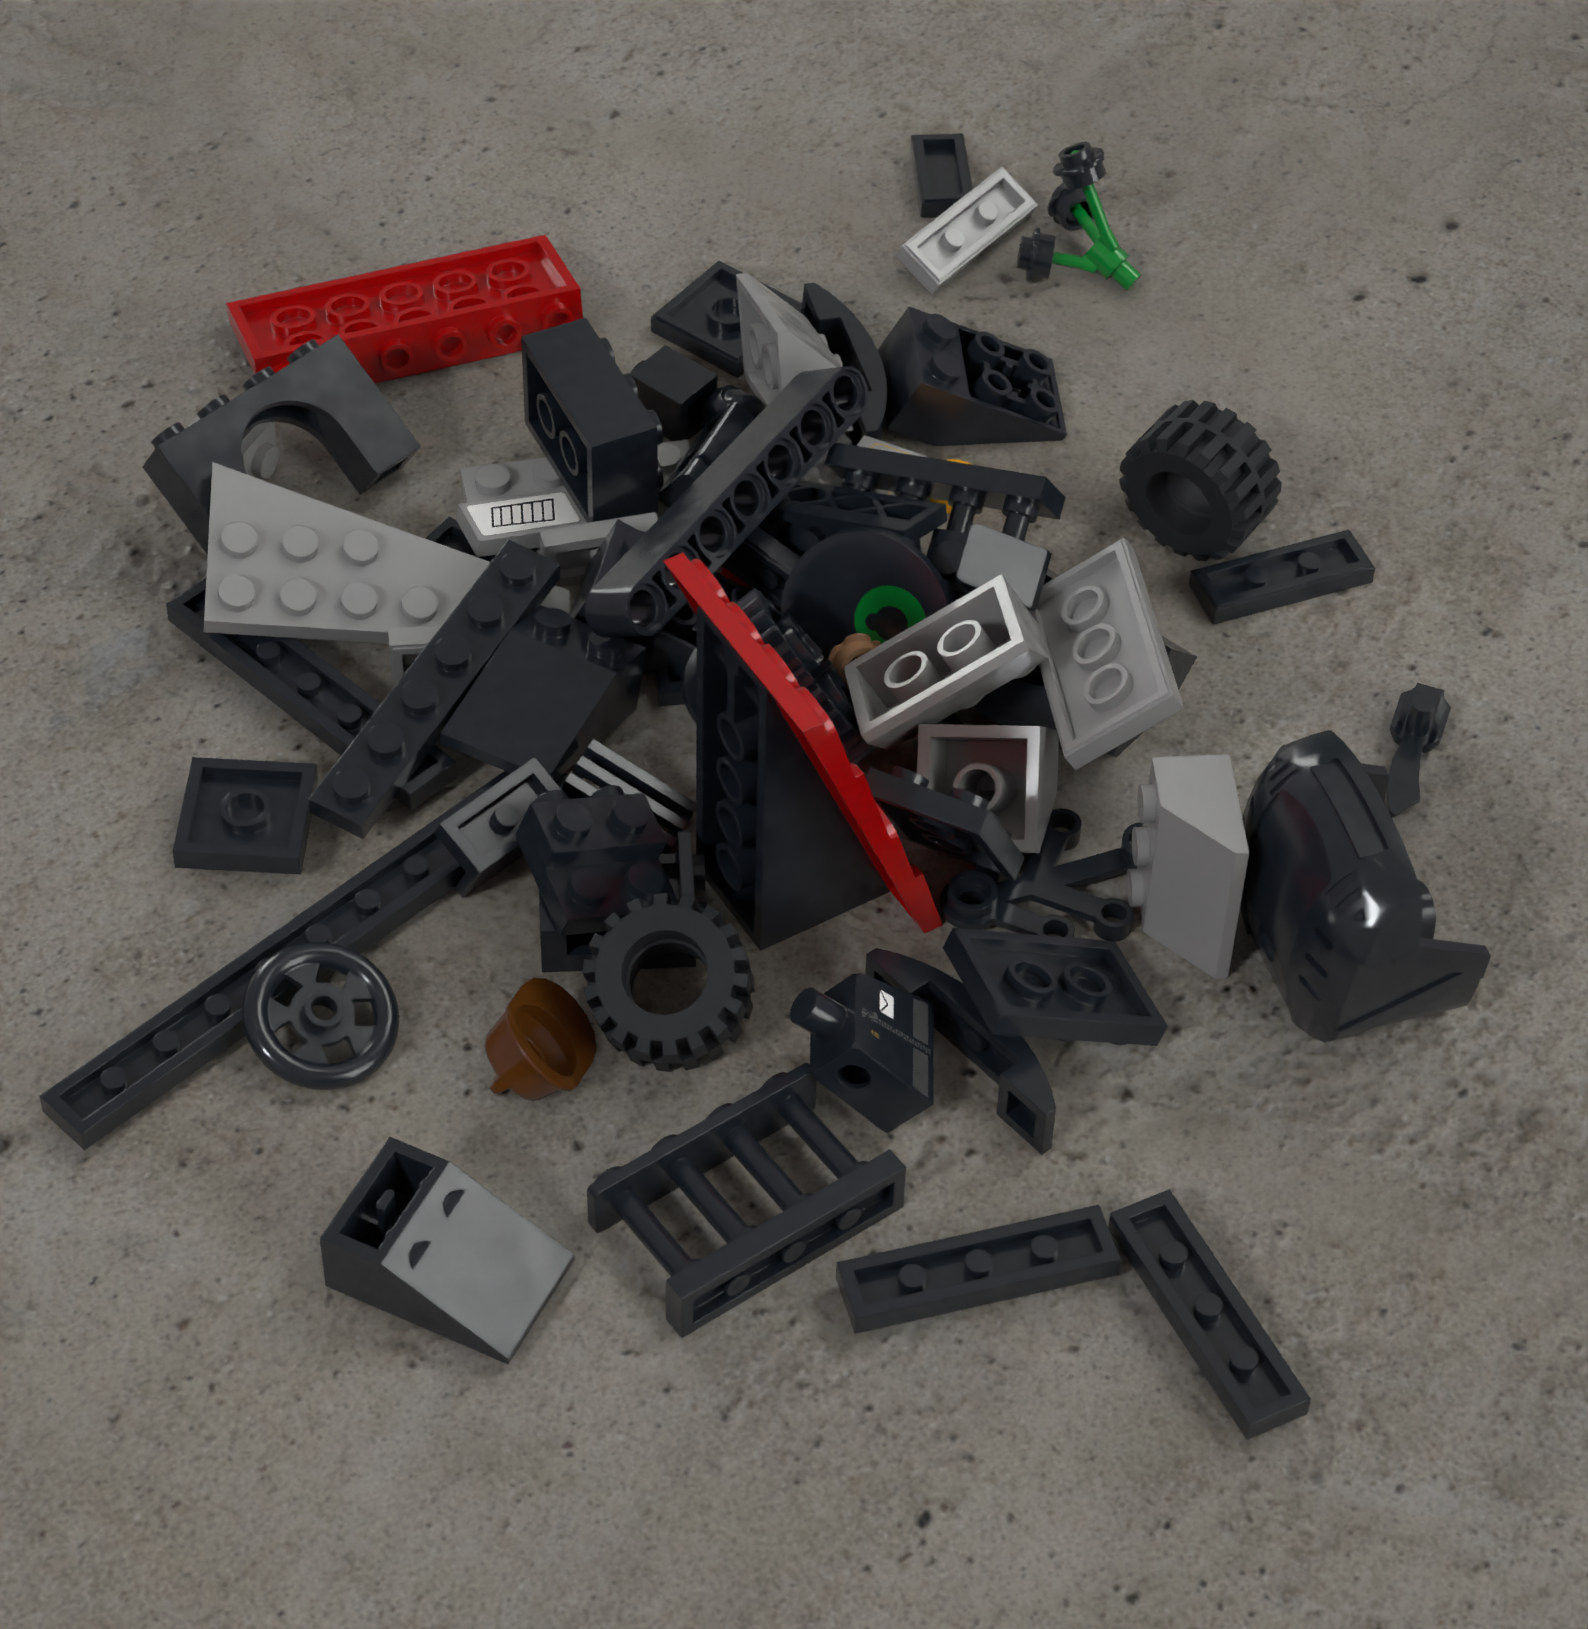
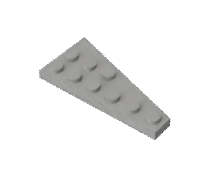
[203,462,569,644]

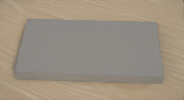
[1028,538,1184,770]

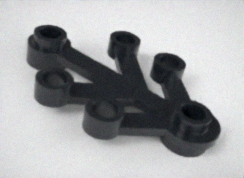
[939,808,1143,942]

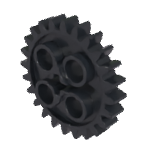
[735,588,875,764]

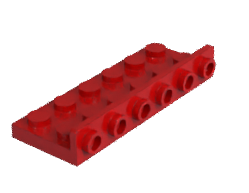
[226,235,583,383]

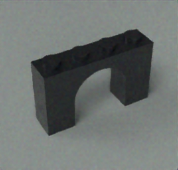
[143,335,421,555]

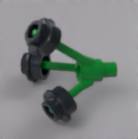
[1016,142,1141,291]

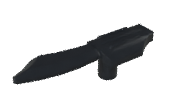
[1387,682,1451,818]

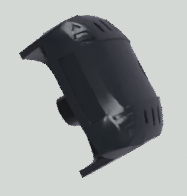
[1240,730,1491,1043]

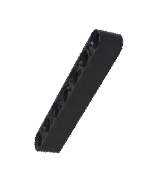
[585,366,868,638]

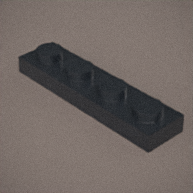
[1108,1189,1311,1440]
[836,1205,1121,1334]

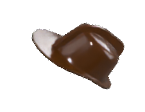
[484,978,597,1101]

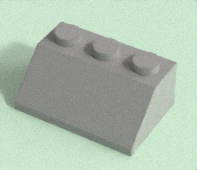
[736,273,853,431]
[844,574,1049,750]
[1126,754,1249,979]

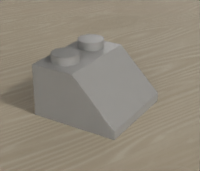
[914,724,1059,853]

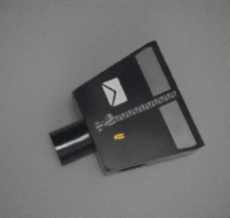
[790,973,934,1133]

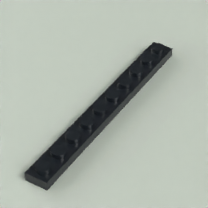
[39,771,569,1151]

